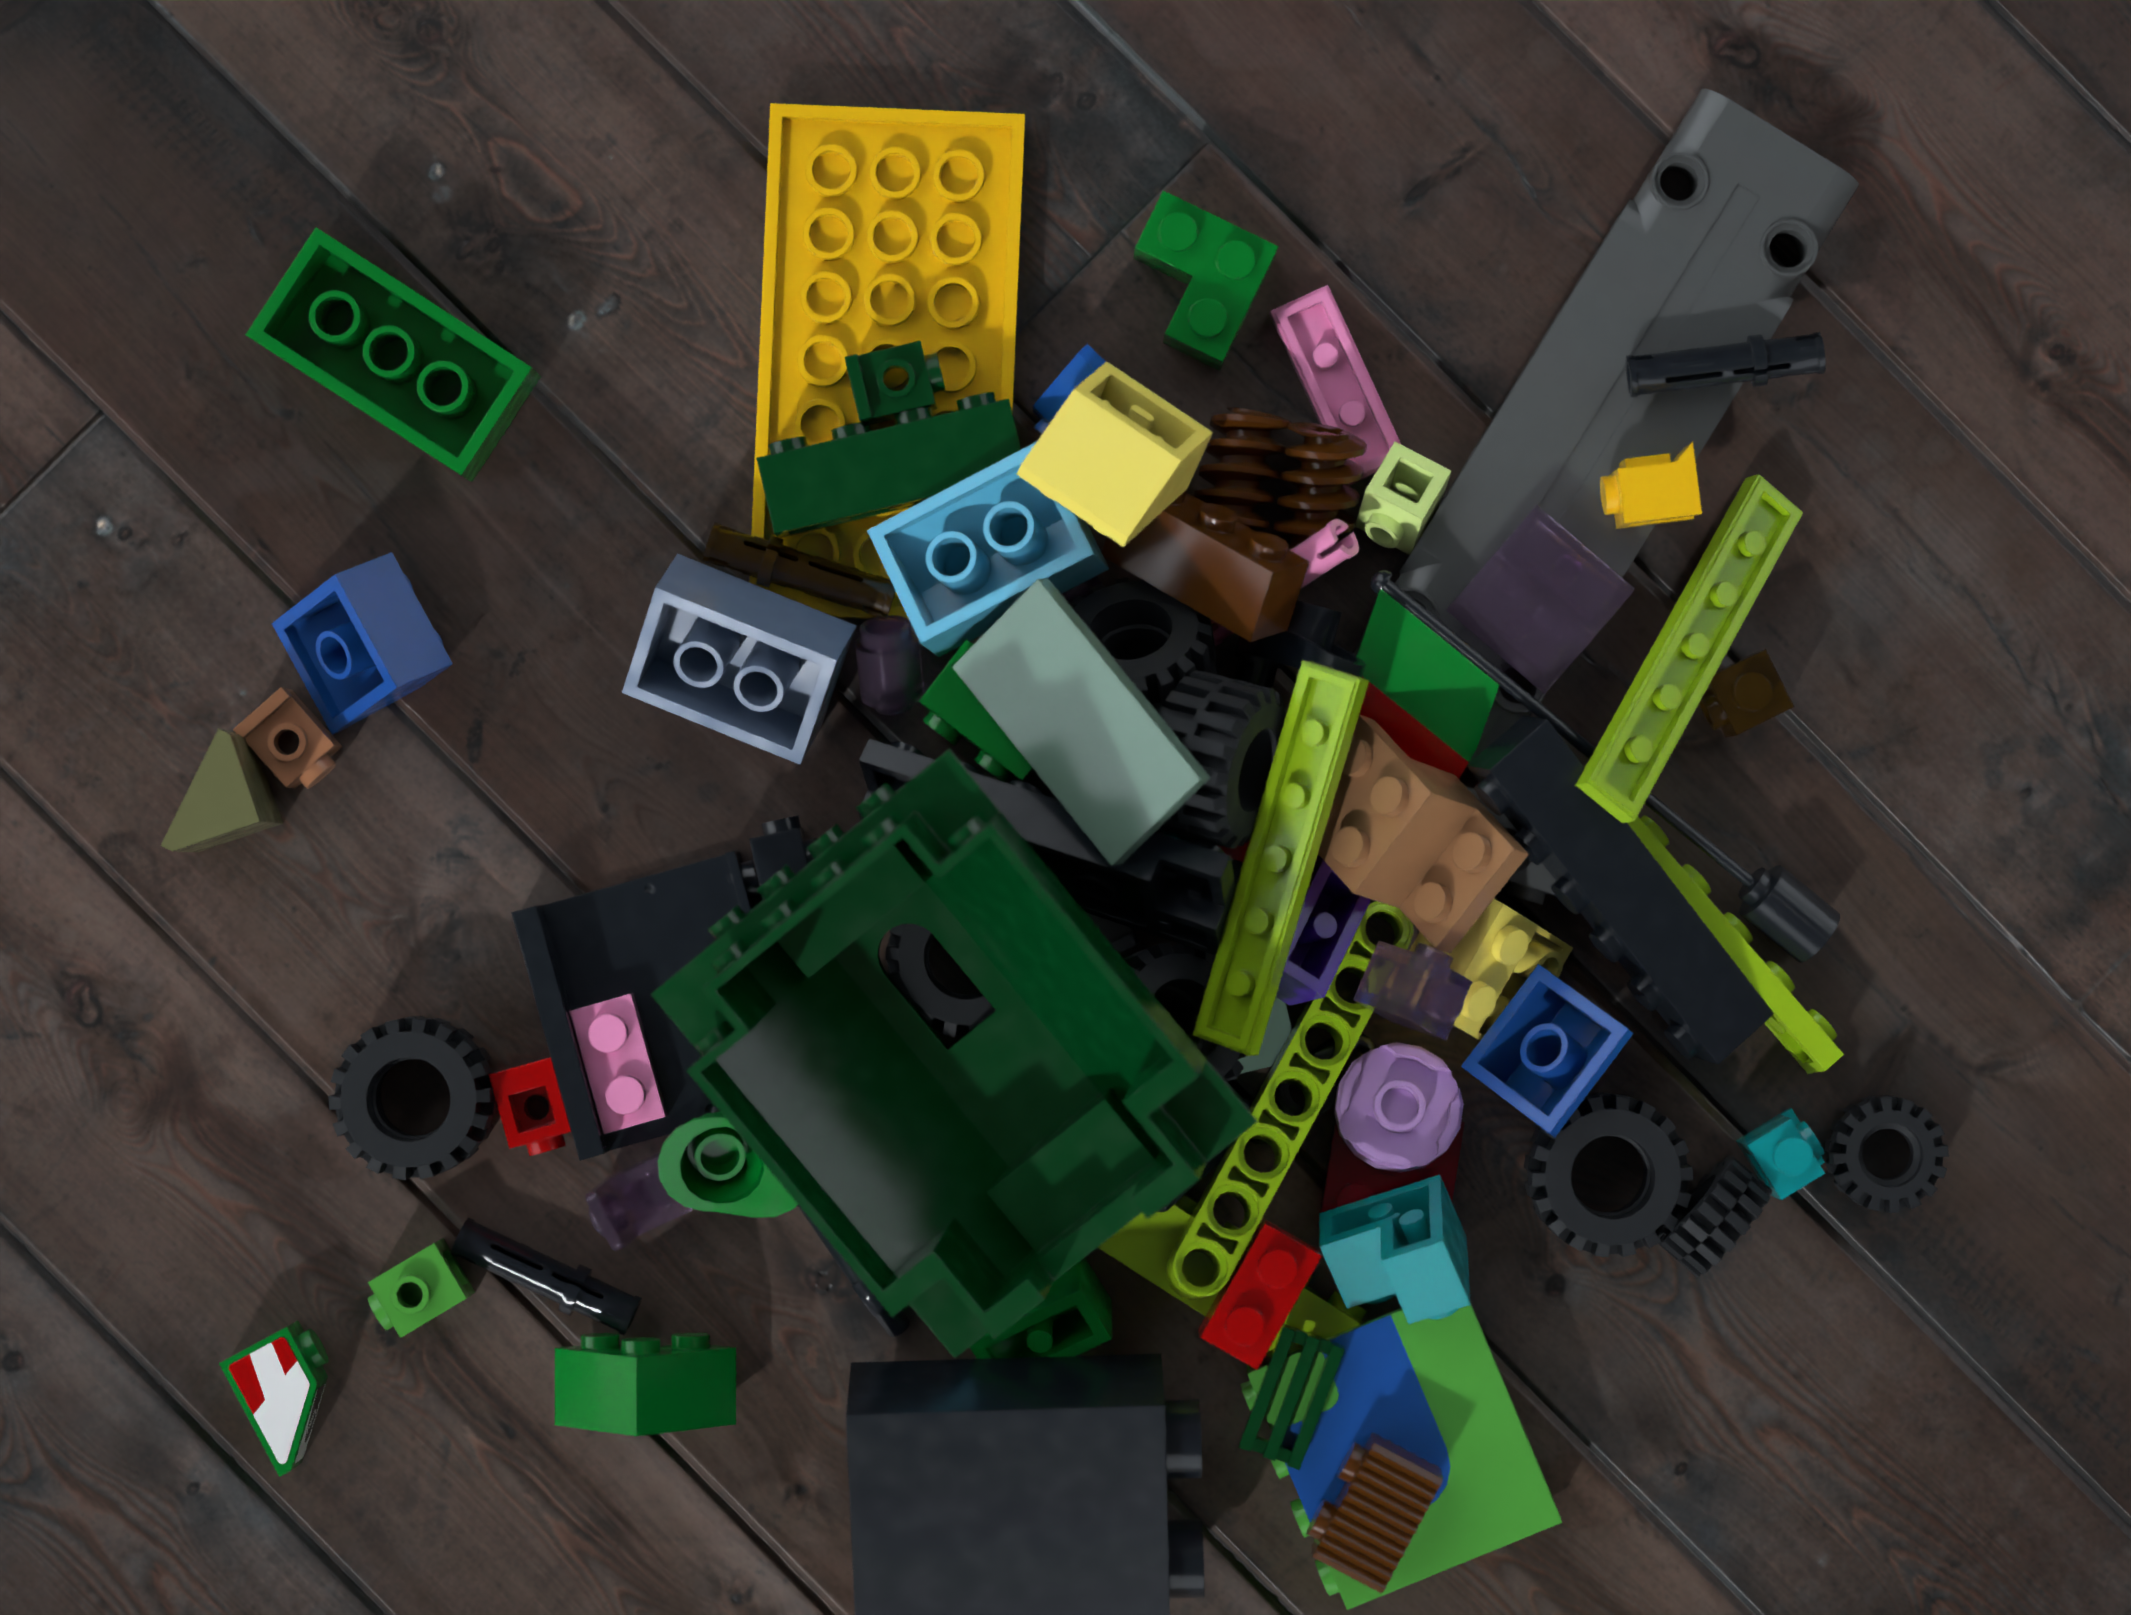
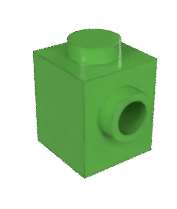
[368,1238,476,1338]

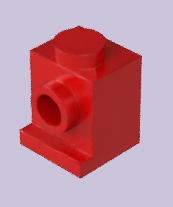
[489,1057,571,1156]

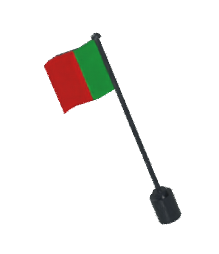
[1356,570,1840,963]

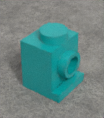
[1736,1107,1825,1200]

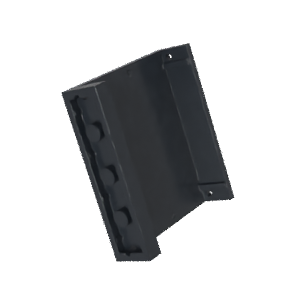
[511,850,762,1161]

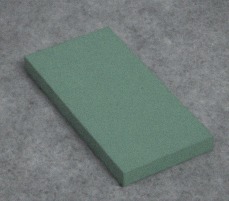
[952,578,1210,866]

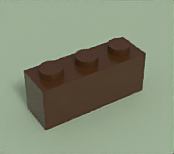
[1102,488,1309,642]

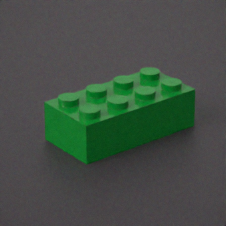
[245,227,541,482]

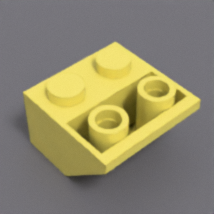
[1016,361,1213,547]
[1388,899,1573,1041]

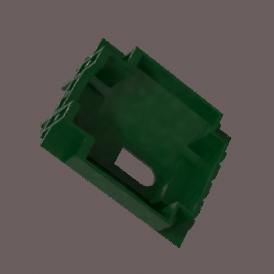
[650,749,1258,1359]

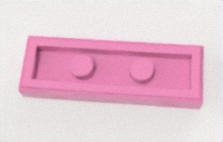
[1269,285,1402,486]

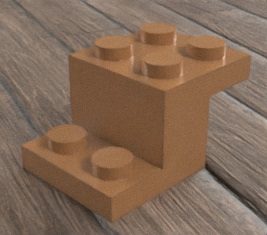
[1318,714,1529,953]

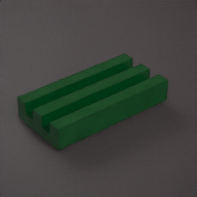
[1238,1323,1345,1470]

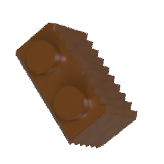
[1306,1432,1443,1593]

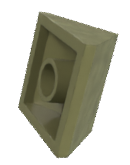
[161,728,283,852]

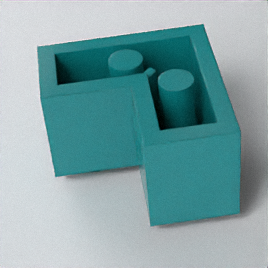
[1319,1174,1471,1324]

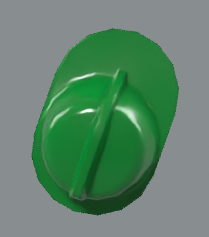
[657,1112,798,1218]

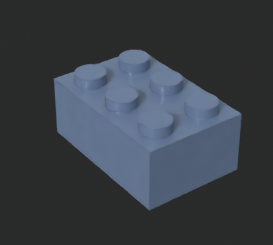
[622,554,856,765]

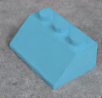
[867,442,1109,657]

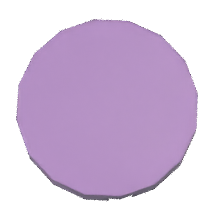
[1334,1042,1464,1173]

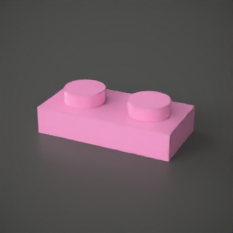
[569,993,668,1134]

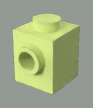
[1356,442,1452,555]

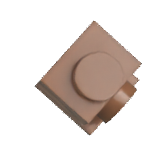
[233,687,342,789]

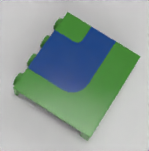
[1240,1301,1562,1610]

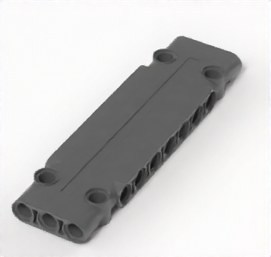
[1352,89,1859,774]

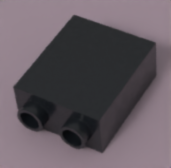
[846,1353,1205,1615]

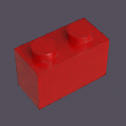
[1198,1218,1322,1370]

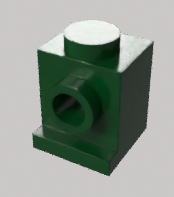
[844,341,945,425]

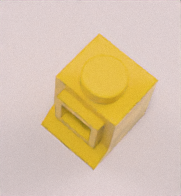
[1600,441,1702,529]

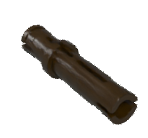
[702,522,896,620]

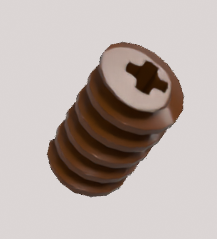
[1194,407,1292,530]
[1273,422,1367,550]

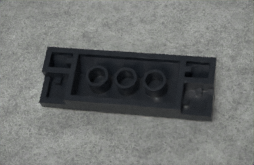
[858,739,1243,955]

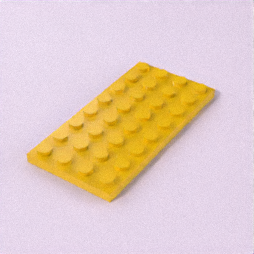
[749,103,1025,621]

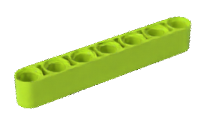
[1165,901,1414,1300]

